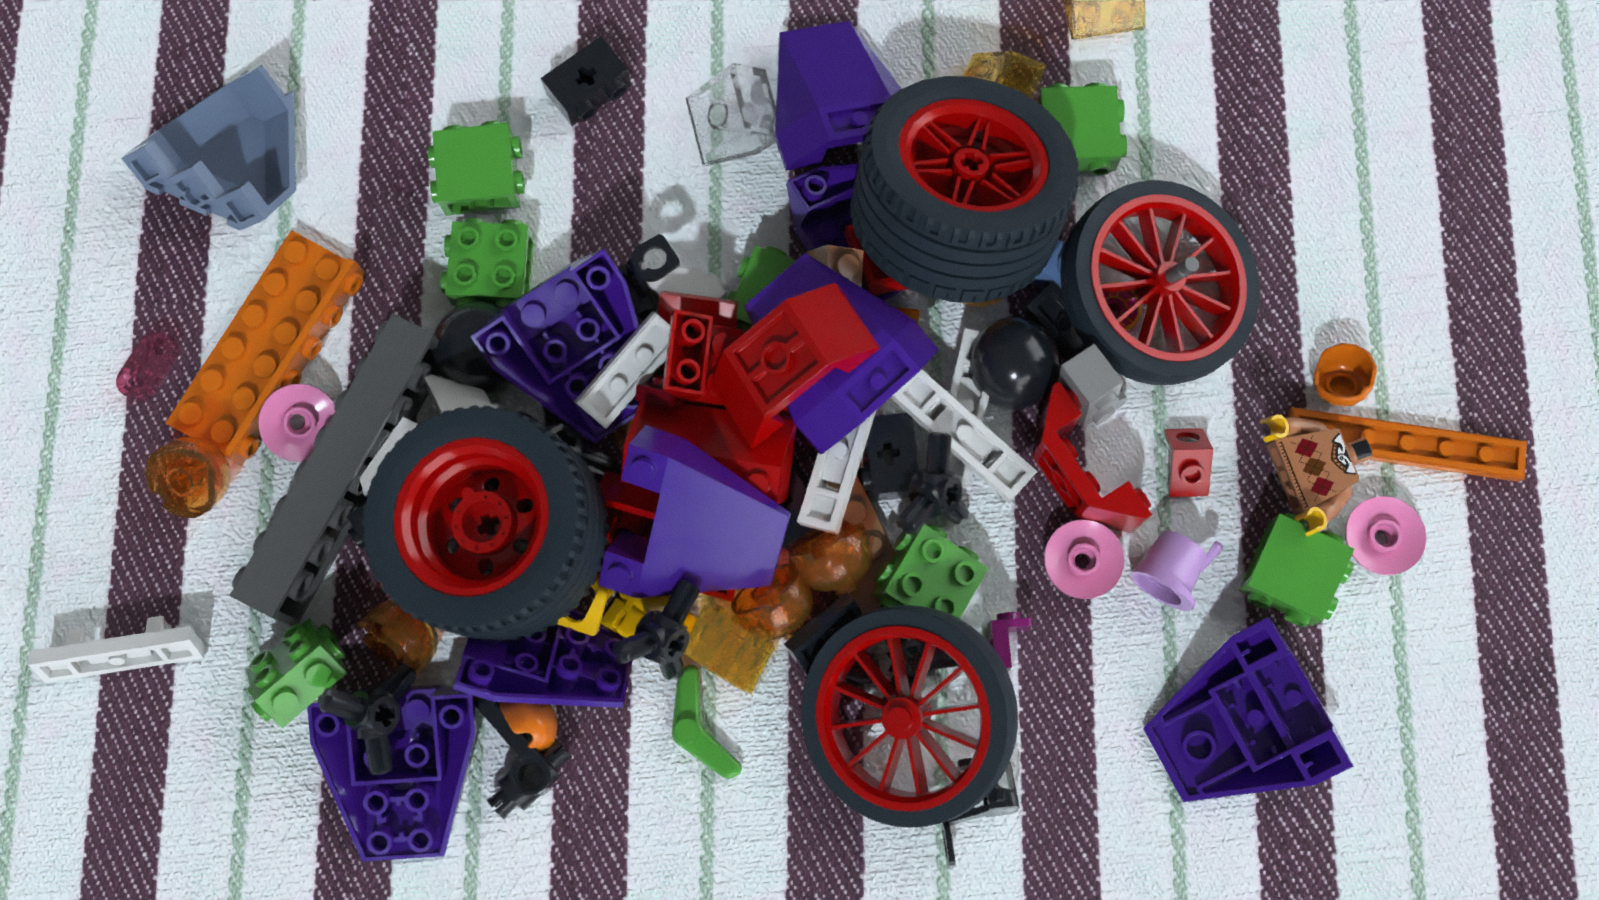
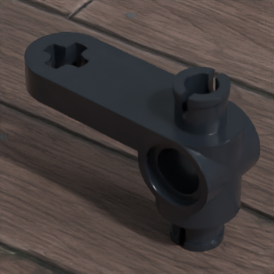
[474,696,572,819]

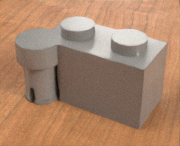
[1058,344,1128,428]

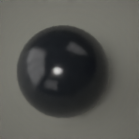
[432,301,510,393]
[968,317,1061,410]

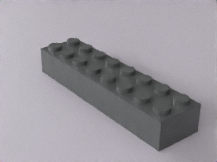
[229,313,440,626]

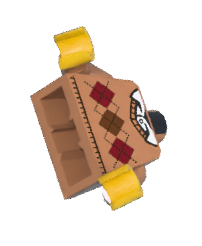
[1259,414,1372,537]

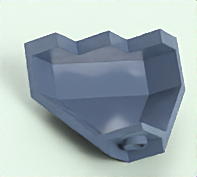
[121,65,296,231]

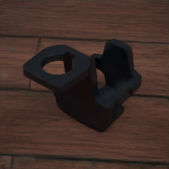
[618,234,680,321]
[942,758,1020,869]

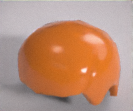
[1313,343,1377,407]
[500,702,558,752]

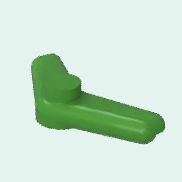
[672,664,742,779]

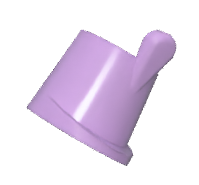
[1130,531,1223,611]

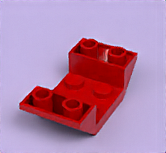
[711,283,880,448]
[662,309,790,415]
[1032,381,1152,533]

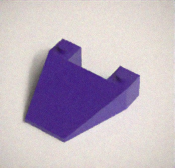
[598,425,791,598]

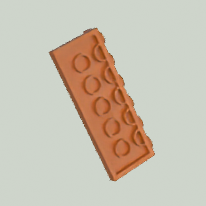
[166,230,365,466]

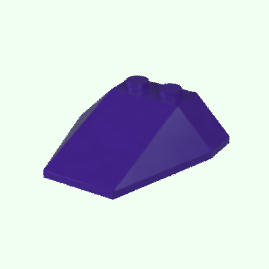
[1143,617,1354,802]

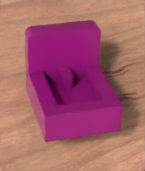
[986,612,1032,671]

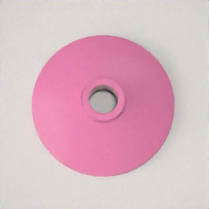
[258,384,336,462]
[1345,496,1426,575]
[1044,520,1124,599]

